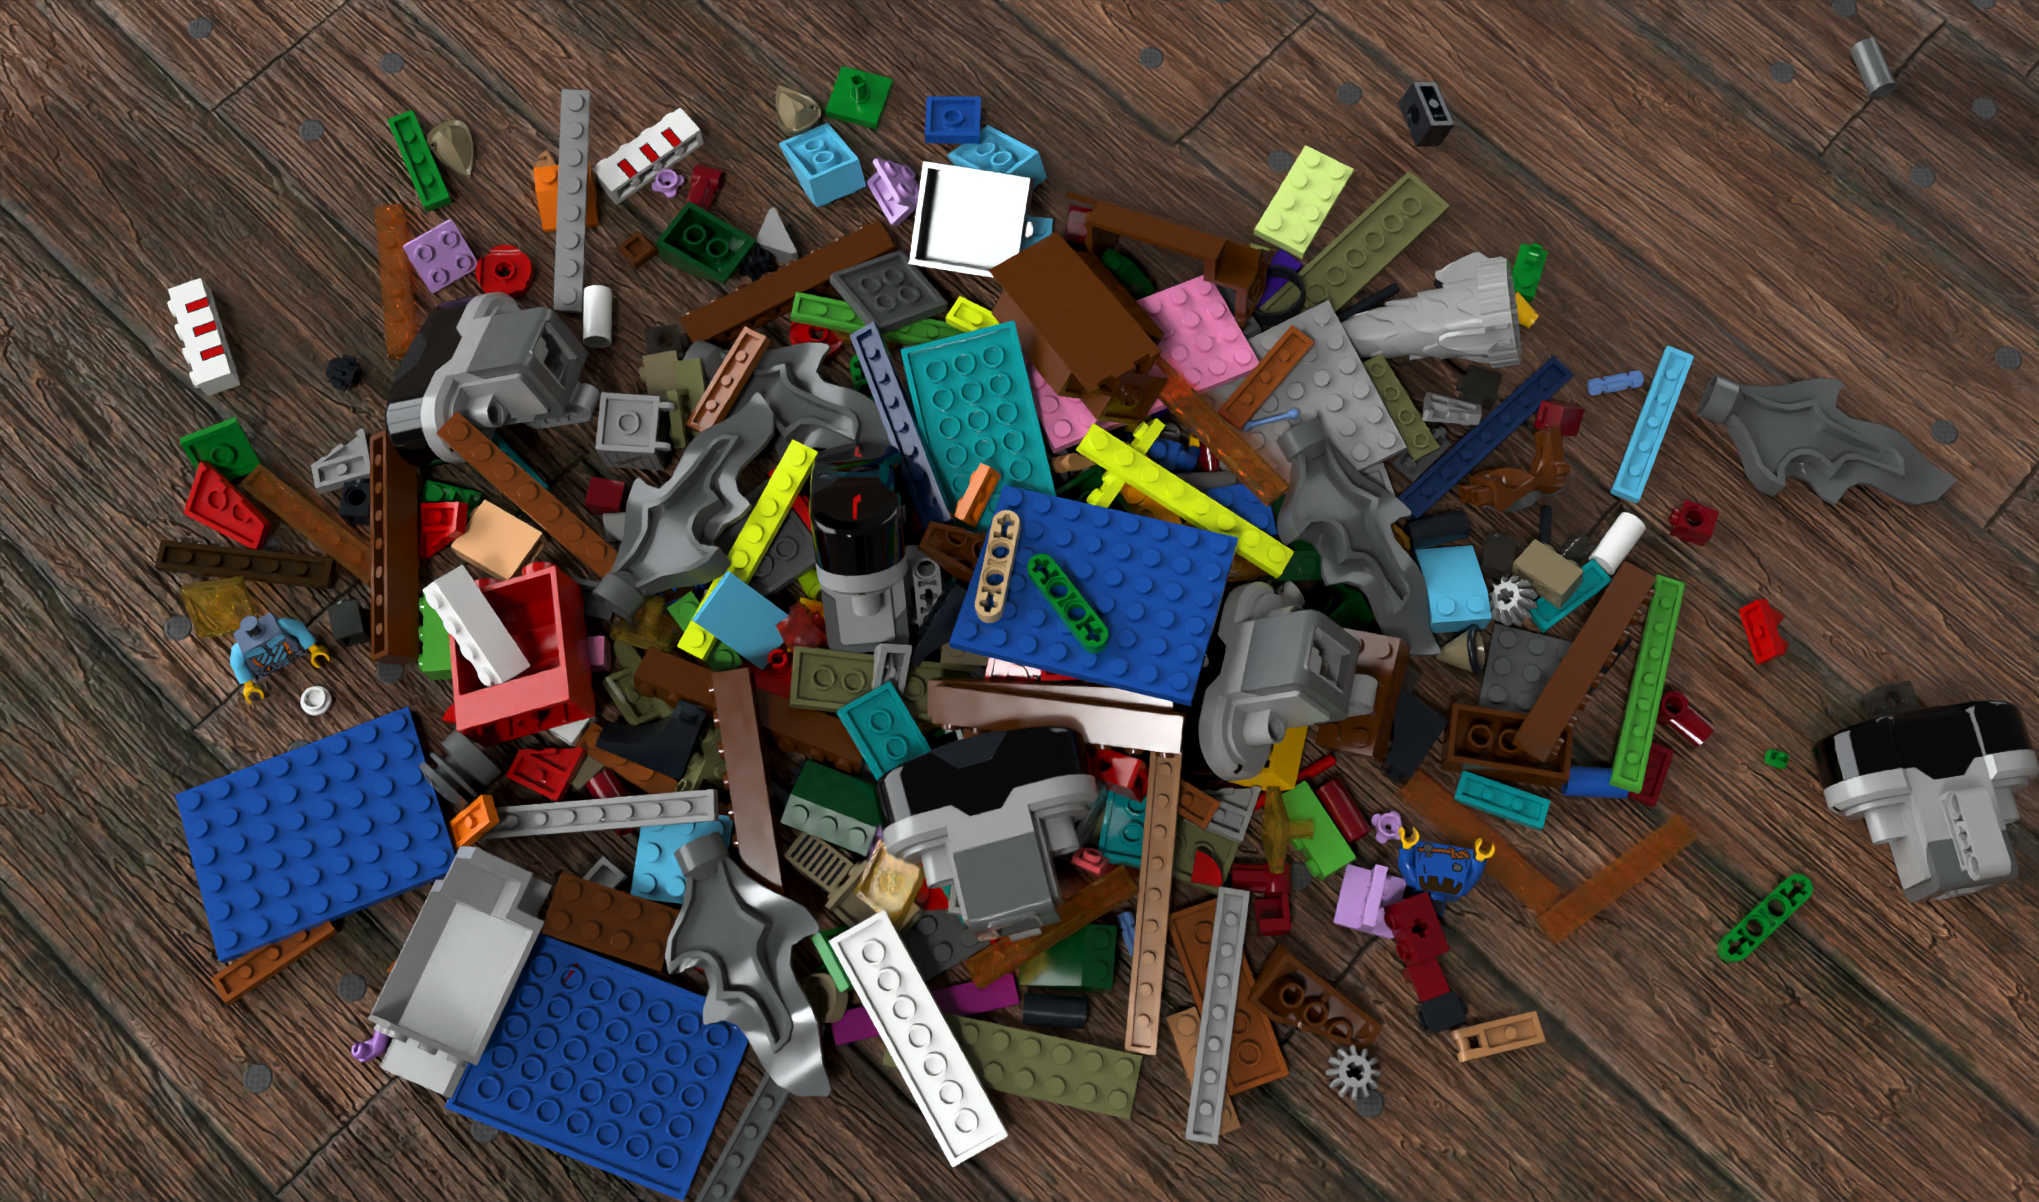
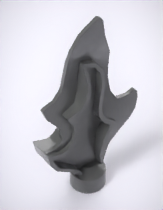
[683,340,899,471]
[1697,374,1956,506]
[592,393,775,621]
[1276,418,1441,657]
[665,832,833,1096]

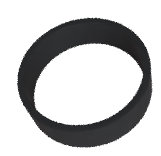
[1252,265,1305,326]

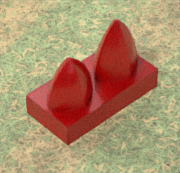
[1738,598,1789,665]

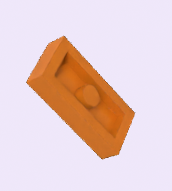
[954,463,1002,528]
[447,795,500,851]

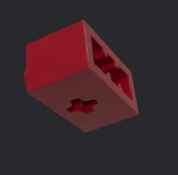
[1383,891,1450,966]

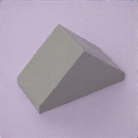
[756,207,799,264]
[872,643,912,696]

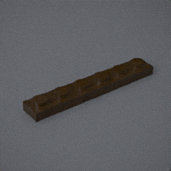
[154,540,337,590]

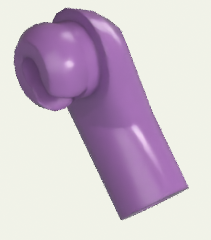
[351,1030,390,1062]

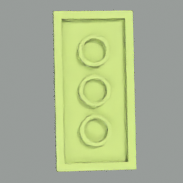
[1254,145,1354,259]

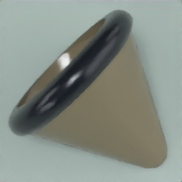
[1435,626,1485,676]

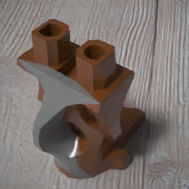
[1459,426,1570,512]

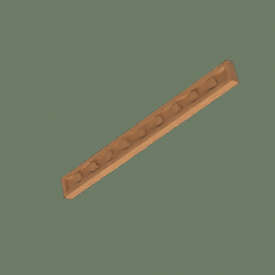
[1125,744,1184,1055]

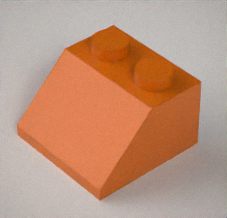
[534,161,599,233]

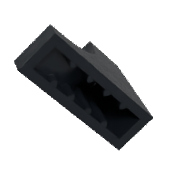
[909,578,968,668]
[1380,689,1449,785]
[595,700,708,781]

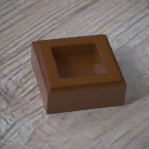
[617,231,658,270]

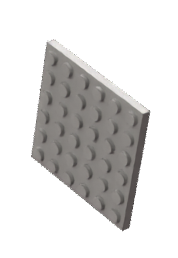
[1186,300,1407,494]

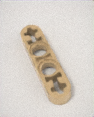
[975,510,1021,623]

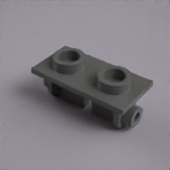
[1392,426,1451,482]

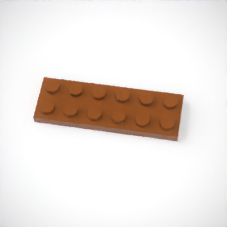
[1168,898,1290,1097]

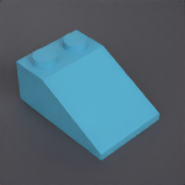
[779,123,866,207]
[948,125,1047,189]
[1414,545,1492,633]

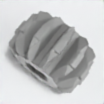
[1488,575,1538,626]
[1325,1045,1381,1101]

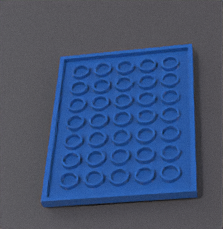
[949,485,1238,706]
[175,707,457,964]
[445,933,749,1202]

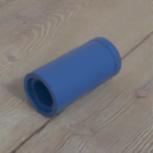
[1561,766,1629,799]

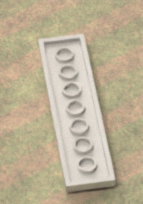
[829,909,1009,1167]

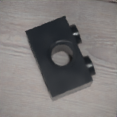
[1398,82,1454,147]

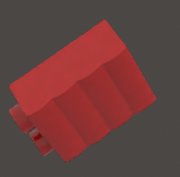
[449,562,595,747]

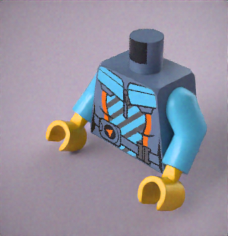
[230,613,330,705]

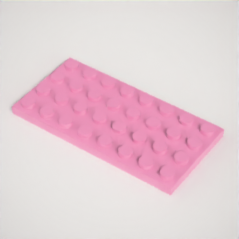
[1023,275,1259,453]

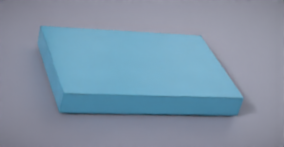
[692,571,797,670]

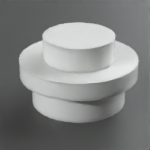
[301,686,332,716]

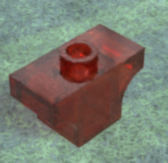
[775,601,828,652]

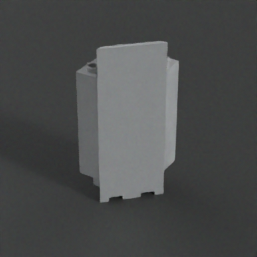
[368,846,552,1099]

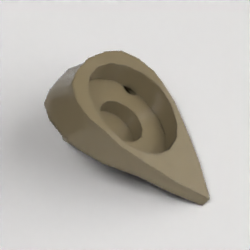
[776,85,821,137]
[427,120,475,179]
[798,972,848,1024]

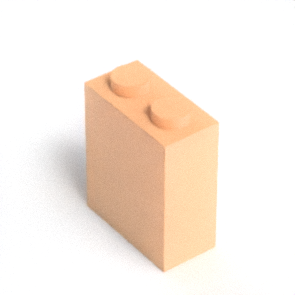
[451,500,548,581]

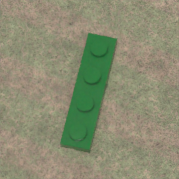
[387,110,452,213]

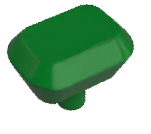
[1765,748,1789,769]

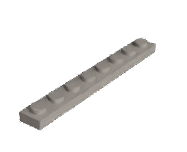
[553,89,591,313]
[484,789,719,840]
[1185,886,1250,1145]

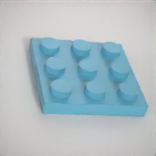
[631,815,735,904]

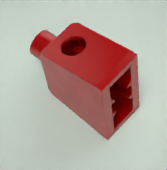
[1076,749,1149,804]

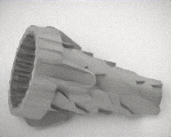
[1341,251,1522,369]

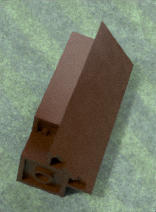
[1067,191,1277,329]
[988,231,1169,426]

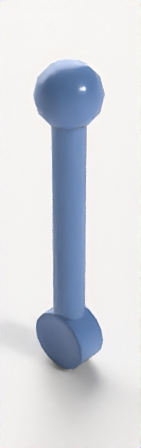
[1242,408,1300,432]

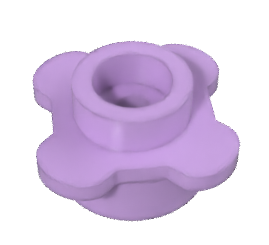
[652,169,684,198]
[1371,811,1405,844]

